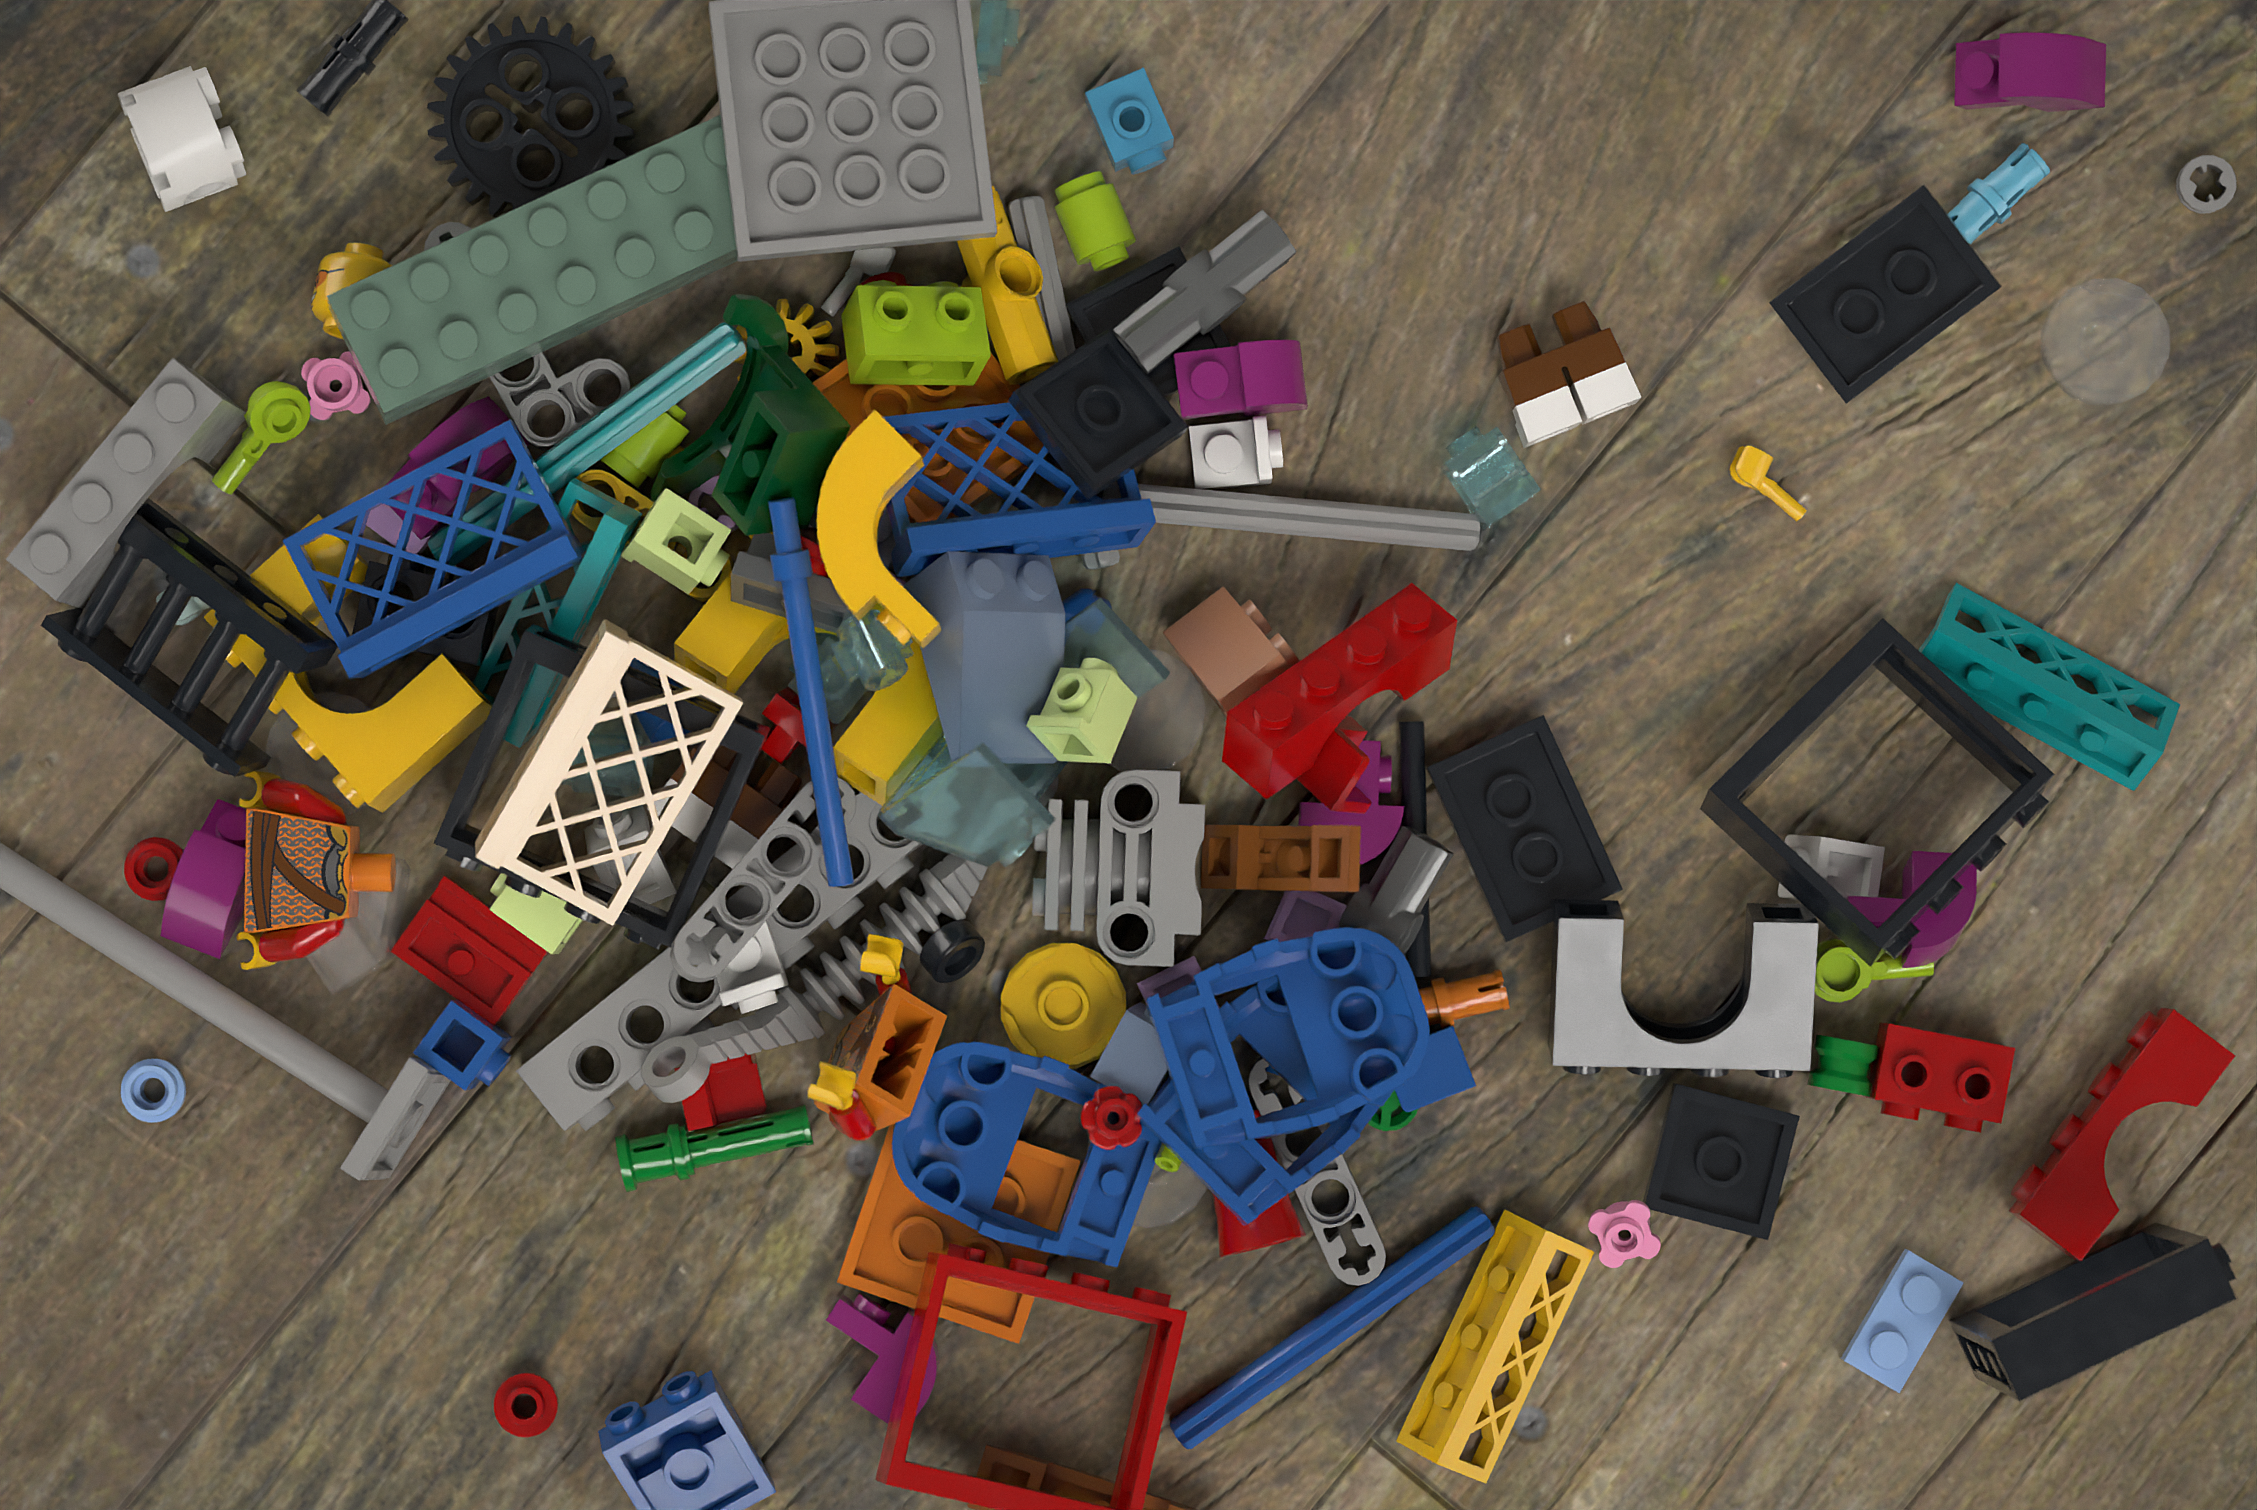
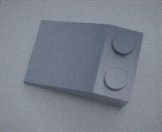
[903,551,1065,764]

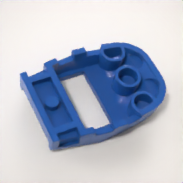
[1146,927,1429,1149]
[1137,976,1393,1226]
[892,1042,1162,1267]

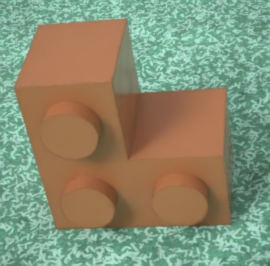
[1162,586,1299,717]

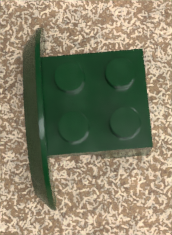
[651,294,851,536]

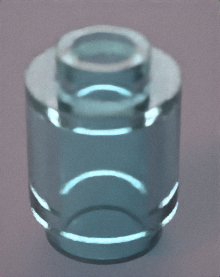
[560,730,654,797]

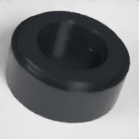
[920,920,985,983]

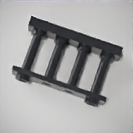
[40,498,338,777]

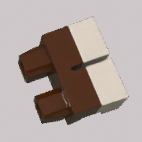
[1497,301,1641,448]
[647,744,803,869]

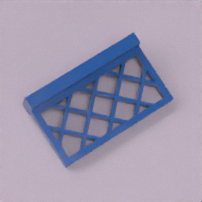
[883,403,1156,577]
[283,420,585,678]

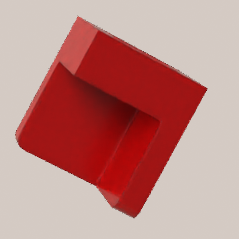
[1296,716,1372,814]
[674,1053,767,1131]

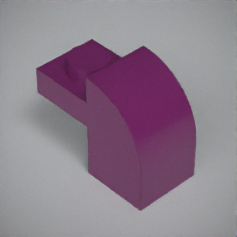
[1954,32,2106,112]
[1174,340,1308,419]
[386,396,531,540]
[1298,740,1404,864]
[160,799,246,959]
[1838,851,1977,968]
[826,1293,939,1424]

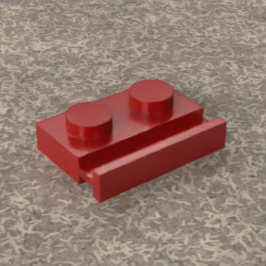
[390,876,549,1026]

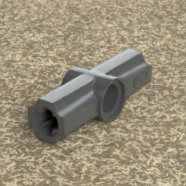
[1112,210,1297,374]
[1339,826,1454,955]

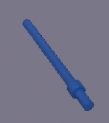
[769,498,854,887]

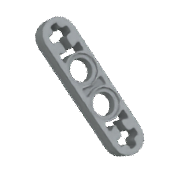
[670,777,857,982]
[1249,1056,1386,1286]

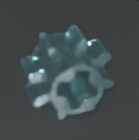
[831,609,914,691]

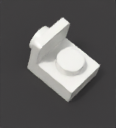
[1189,415,1283,490]
[584,805,677,904]
[1778,835,1885,900]
[704,913,789,1014]

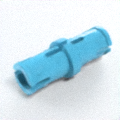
[1948,143,2050,244]

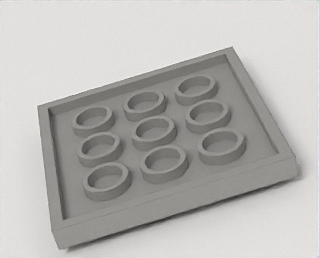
[708,0,997,262]

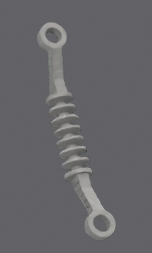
[641,763,1059,1103]

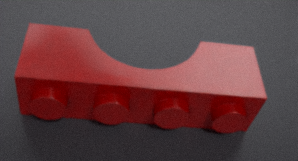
[1222,583,1457,799]
[2009,1008,2235,1261]

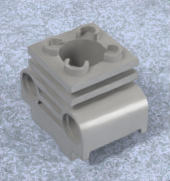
[1032,770,1205,967]

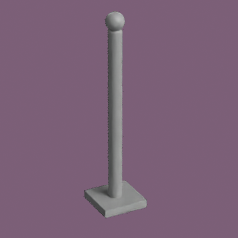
[0,842,451,1180]

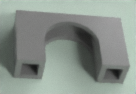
[6,358,246,609]

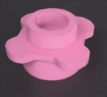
[301,351,371,420]
[1588,1200,1661,1268]

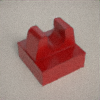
[761,686,839,764]

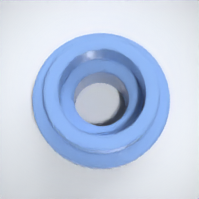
[121,1058,186,1123]

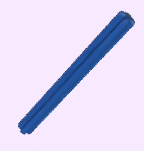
[1170,1206,1495,1449]

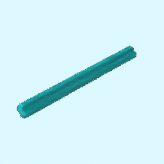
[428,322,747,566]

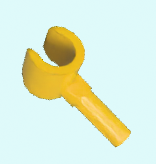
[1730,446,1807,522]

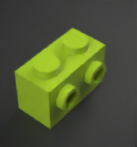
[841,280,991,386]

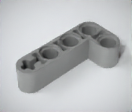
[424,222,635,452]

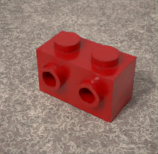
[1866,1022,2015,1133]

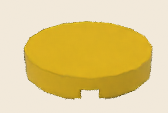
[1001,943,1126,1069]

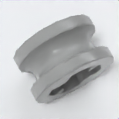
[2176,155,2236,214]

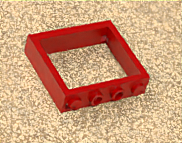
[875,1243,1187,1510]

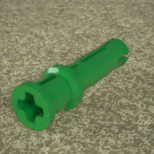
[615,1104,814,1192]

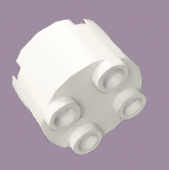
[118,66,246,212]

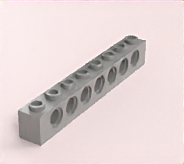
[516,756,967,1132]

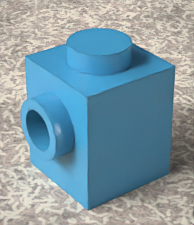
[1085,68,1174,175]

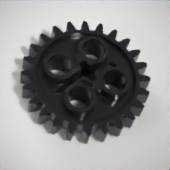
[427,16,635,218]

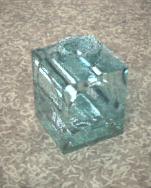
[1441,426,1541,530]

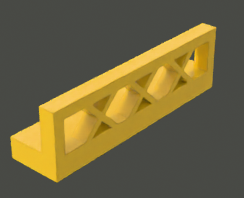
[1396,1209,1594,1484]

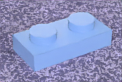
[1841,1249,1963,1393]

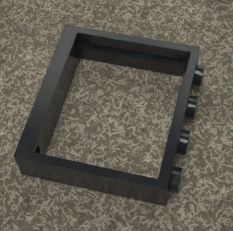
[1700,618,2055,967]
[434,624,771,949]
[1949,1223,2237,1402]

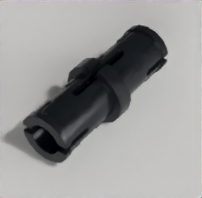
[296,0,409,117]

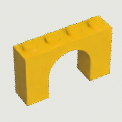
[204,514,493,813]
[674,533,943,808]

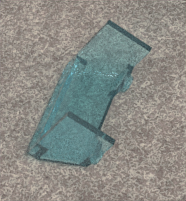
[877,598,1171,867]

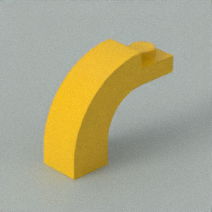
[817,410,942,649]

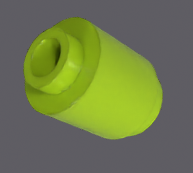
[1055,171,1136,271]
[600,404,689,488]

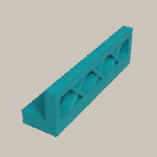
[473,478,642,748]
[1919,583,2180,791]

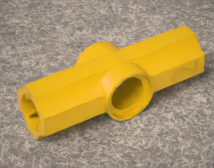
[957,186,1059,385]

